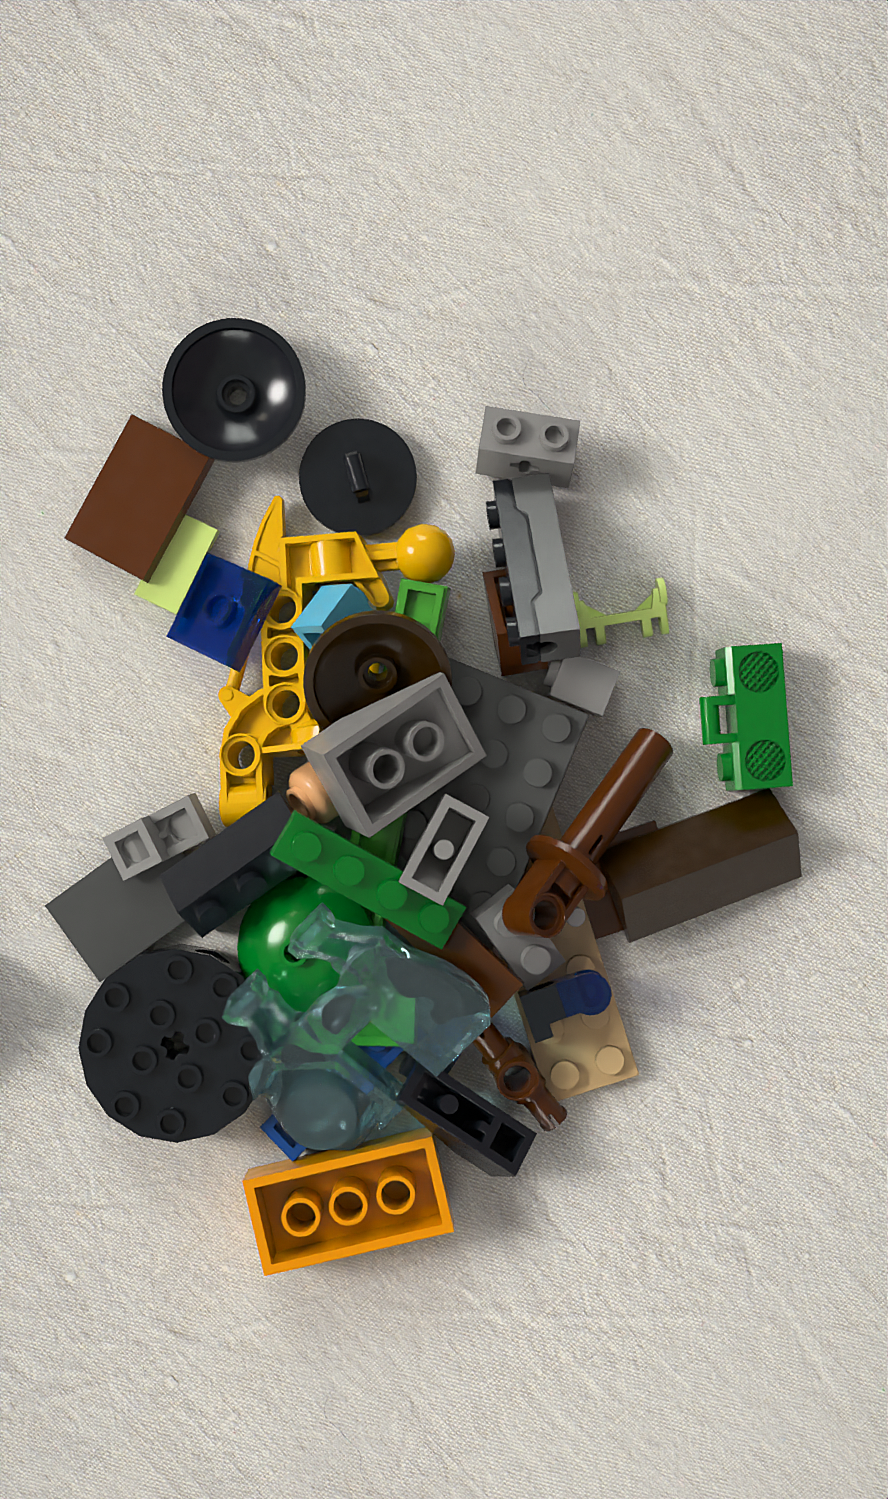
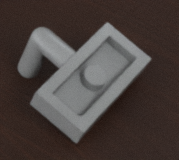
[470,884,585,991]

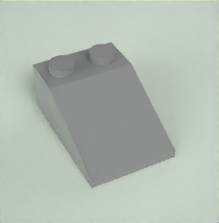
[301,672,487,838]

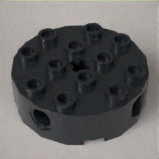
[78,944,275,1143]

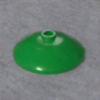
[237,876,378,1021]

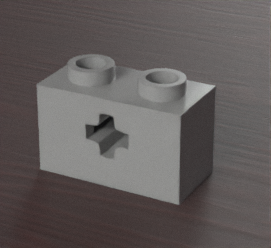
[475,406,580,488]

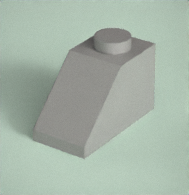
[398,794,489,906]

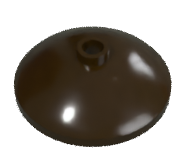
[303,610,452,729]

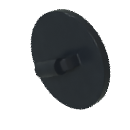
[299,418,417,537]

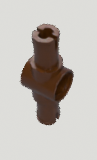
[459,1009,567,1131]

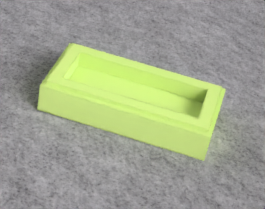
[134,514,220,616]

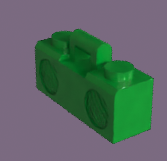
[699,643,793,791]

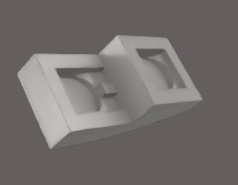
[102,793,216,881]

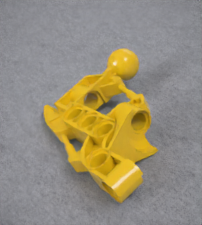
[218,496,455,827]

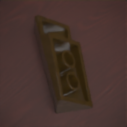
[599,788,802,943]

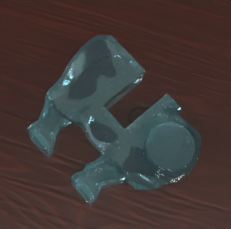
[222,902,491,1150]

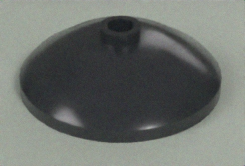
[162,318,306,463]

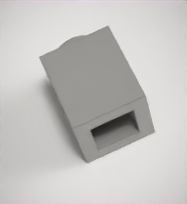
[543,656,620,718]

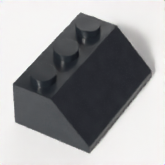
[159,792,297,938]

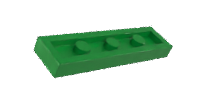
[270,810,466,950]

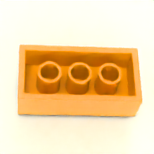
[242,1127,454,1276]

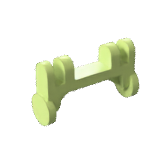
[573,577,669,648]

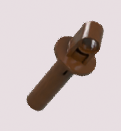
[502,728,673,938]

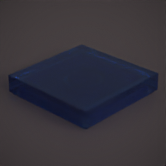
[166,552,282,672]

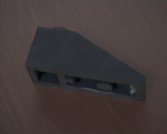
[395,1057,537,1177]

